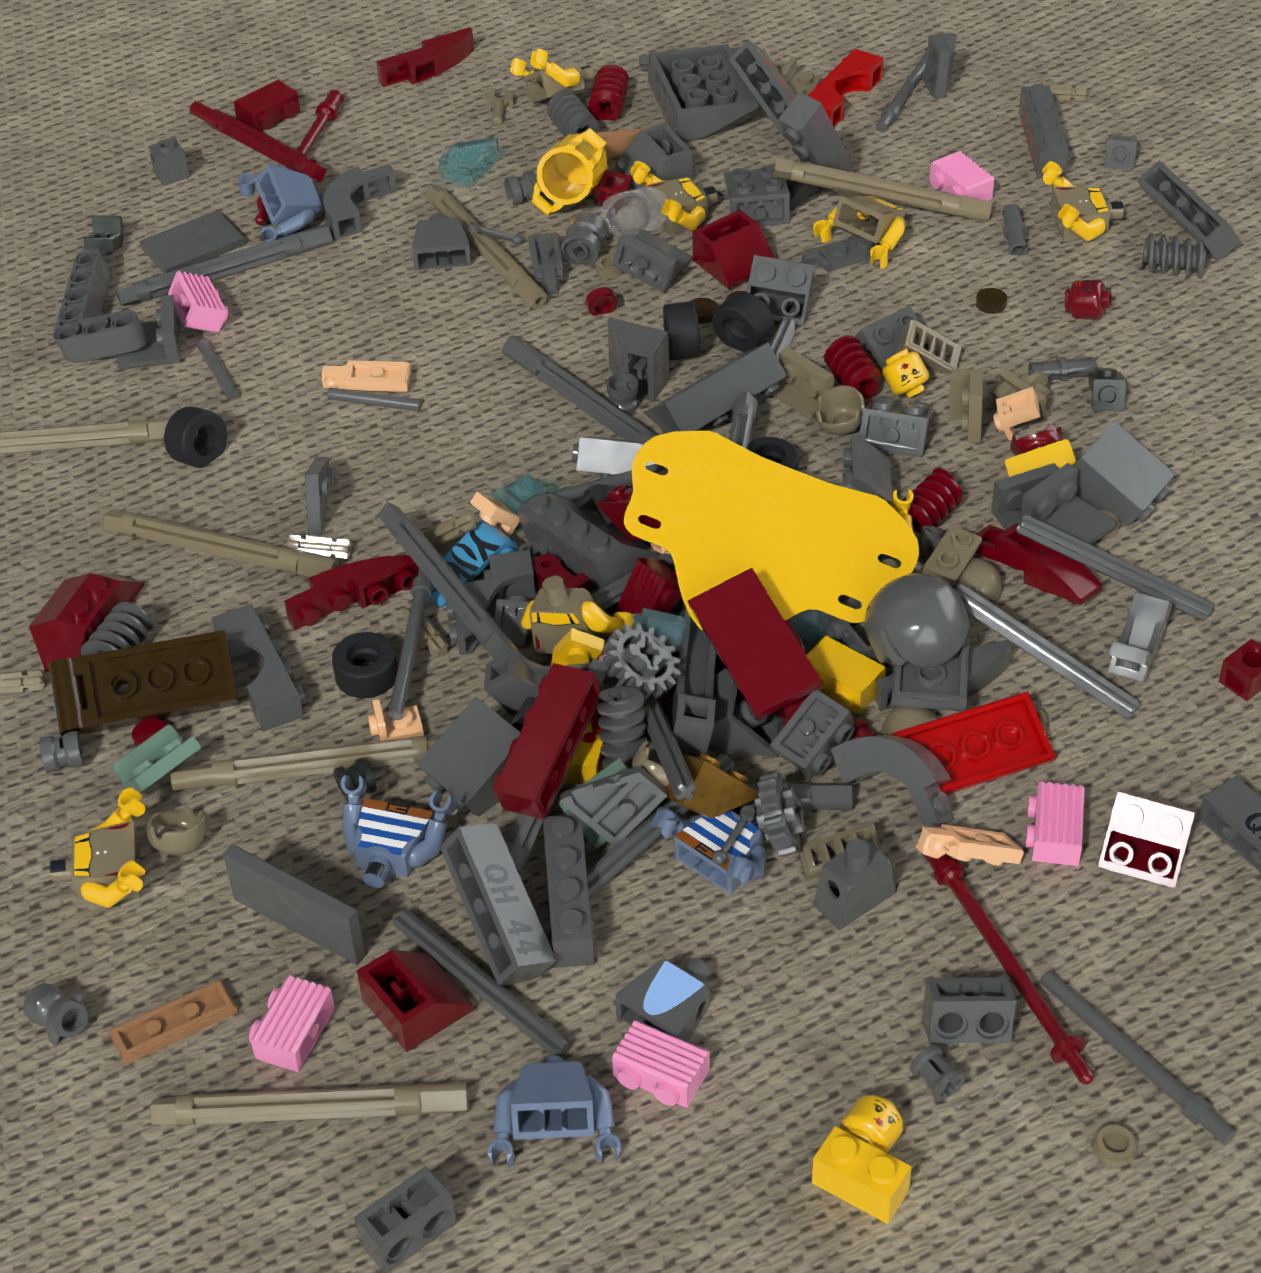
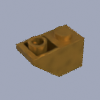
[666,753,758,819]

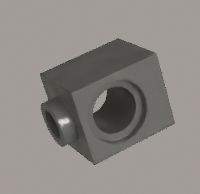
[148,138,190,186]

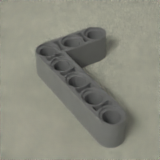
[53,248,149,363]

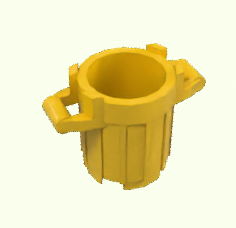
[531,128,608,215]

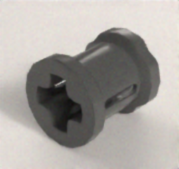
[910,1045,965,1102]

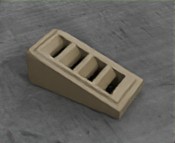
[896,319,961,374]
[798,823,883,880]

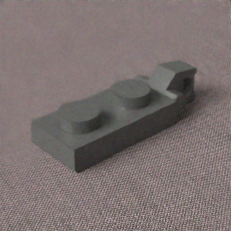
[528,232,564,295]
[802,236,881,271]

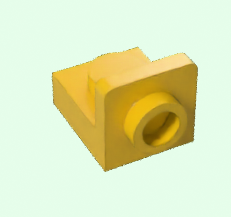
[551,628,604,666]

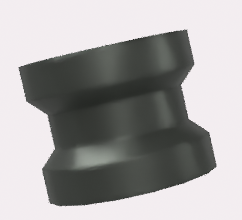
[334,757,377,802]

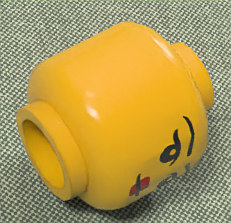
[882,348,929,398]
[839,1095,903,1153]

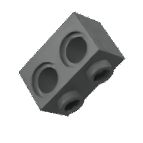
[922,977,1016,1045]
[354,1166,456,1273]

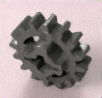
[602,623,681,700]
[754,772,805,857]

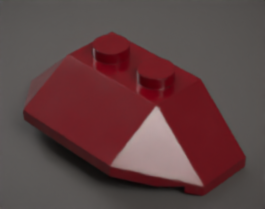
[29,573,144,672]

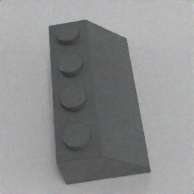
[644,342,787,433]
[517,492,659,590]

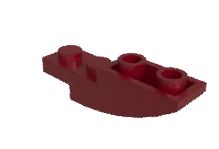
[376,27,474,87]
[976,523,1102,605]
[284,555,419,630]

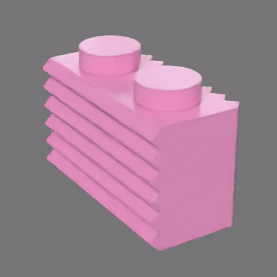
[929,151,994,201]
[168,271,228,332]
[1025,781,1084,866]
[249,975,335,1073]
[612,1020,710,1108]

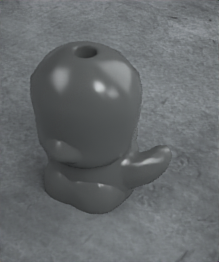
[24,983,88,1045]

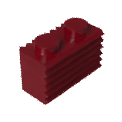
[234,79,300,131]
[613,558,681,638]

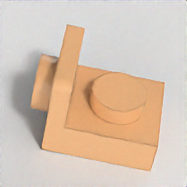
[993,386,1041,440]
[470,491,520,538]
[367,699,424,741]

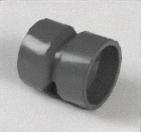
[561,212,607,266]

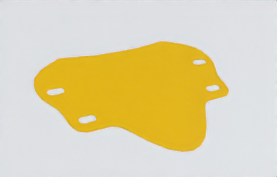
[624,431,919,630]

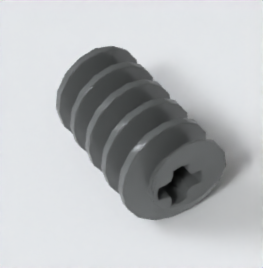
[547,89,600,137]
[1140,233,1207,279]
[80,602,153,656]
[597,686,647,768]

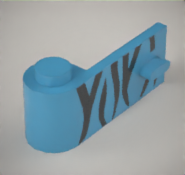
[429,521,518,608]

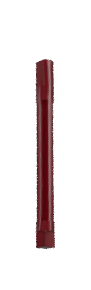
[189,101,327,182]

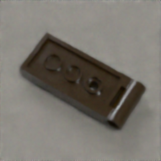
[48,630,239,736]

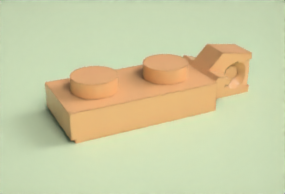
[321,360,411,392]
[916,824,1024,866]

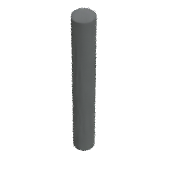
[197,339,240,400]
[328,387,422,411]

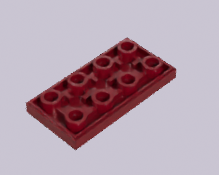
[688,568,823,720]

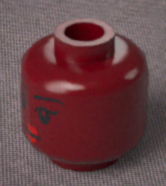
[1065,279,1112,320]

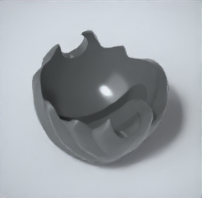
[864,573,970,667]

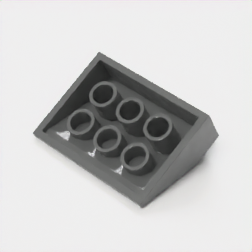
[648,44,759,141]

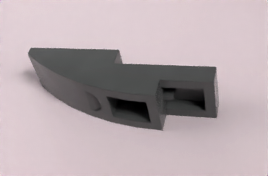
[875,640,1012,711]

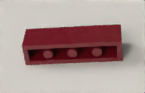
[493,663,601,820]

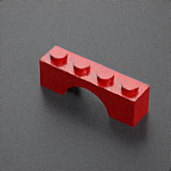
[807,49,884,128]

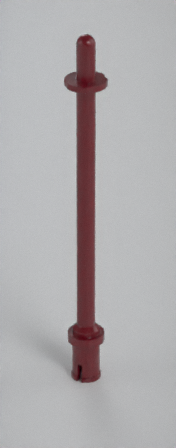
[255,90,344,226]
[921,853,1094,1085]

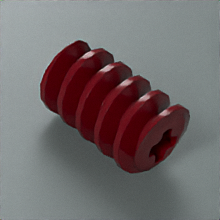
[588,65,629,121]
[824,335,881,399]
[902,468,963,532]

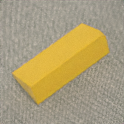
[1005,439,1076,477]

